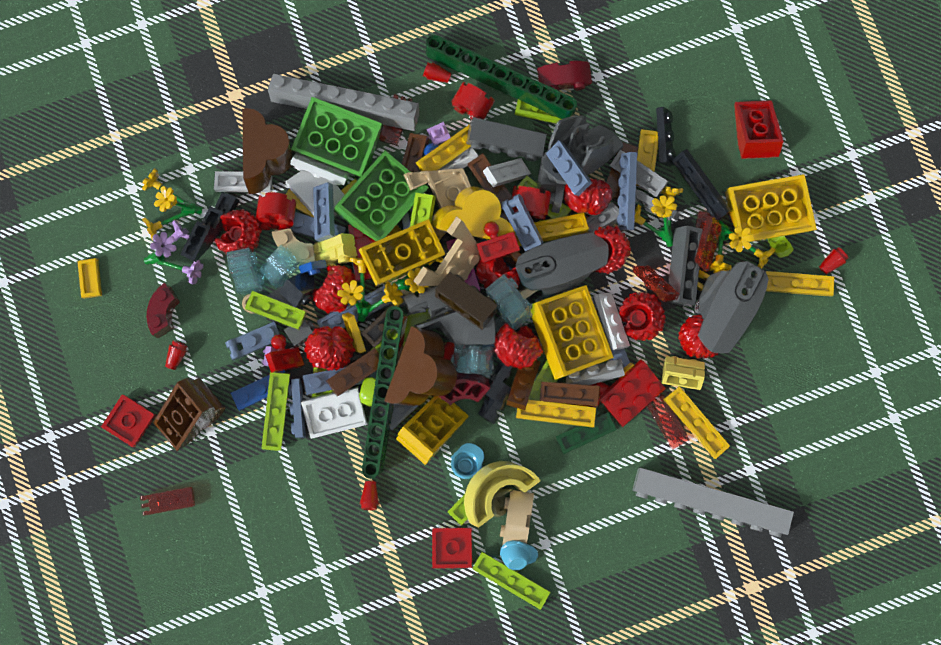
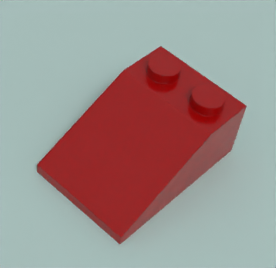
[734,101,784,159]

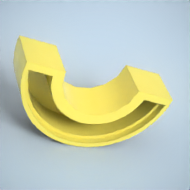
[464,461,540,528]

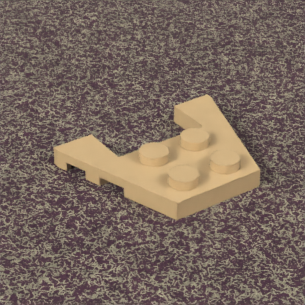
[403,168,471,240]
[414,217,480,286]

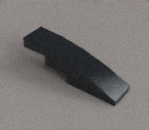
[180,191,240,262]

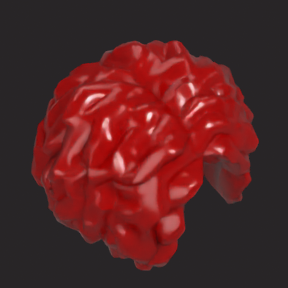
[564,179,612,215]
[215,209,262,259]
[594,225,631,274]
[475,257,521,296]
[312,265,358,314]
[619,292,666,341]
[678,315,718,358]
[494,323,543,369]
[304,326,355,371]

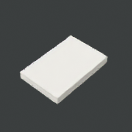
[286,170,344,217]
[301,387,367,439]

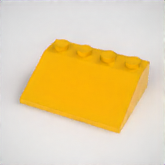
[725,174,817,242]
[528,285,614,379]

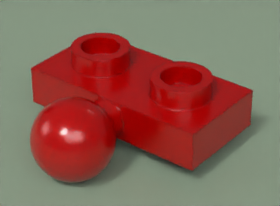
[476,221,520,263]
[265,334,304,373]

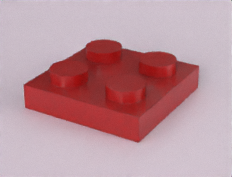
[101,394,156,448]
[432,528,472,568]

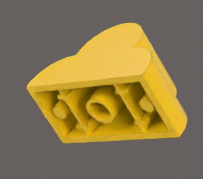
[431,187,514,239]
[359,219,445,286]
[396,396,469,465]

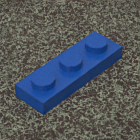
[231,371,291,411]

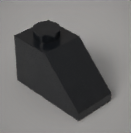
[280,273,315,308]

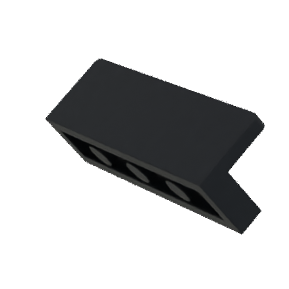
[672,149,731,222]

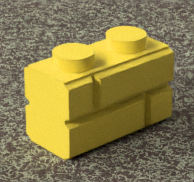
[313,233,357,269]
[662,356,705,390]

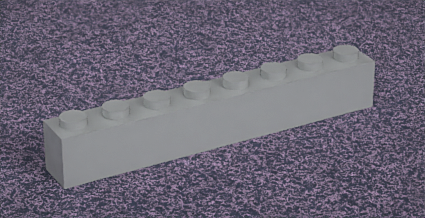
[268,74,419,131]
[632,468,794,537]

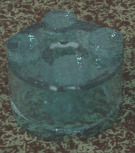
[453,344,494,375]

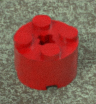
[451,82,495,120]
[512,186,552,220]
[255,192,297,230]

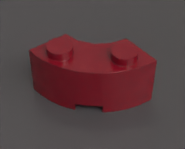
[537,61,592,91]
[146,283,180,338]
[438,371,490,405]

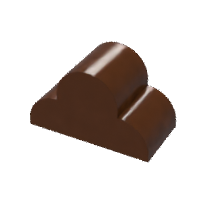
[242,108,293,194]
[384,326,457,406]
[153,378,226,451]

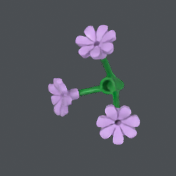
[144,220,203,285]

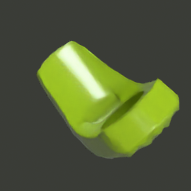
[768,236,793,258]
[359,377,376,407]

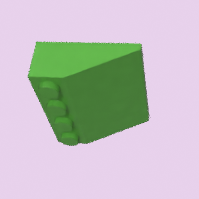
[291,97,382,178]
[334,150,429,241]

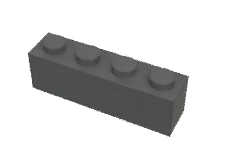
[466,117,547,162]
[666,226,703,306]

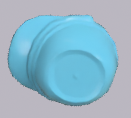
[451,443,484,479]
[500,540,538,570]

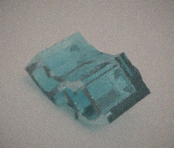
[259,245,300,289]
[226,248,264,295]
[486,274,532,331]

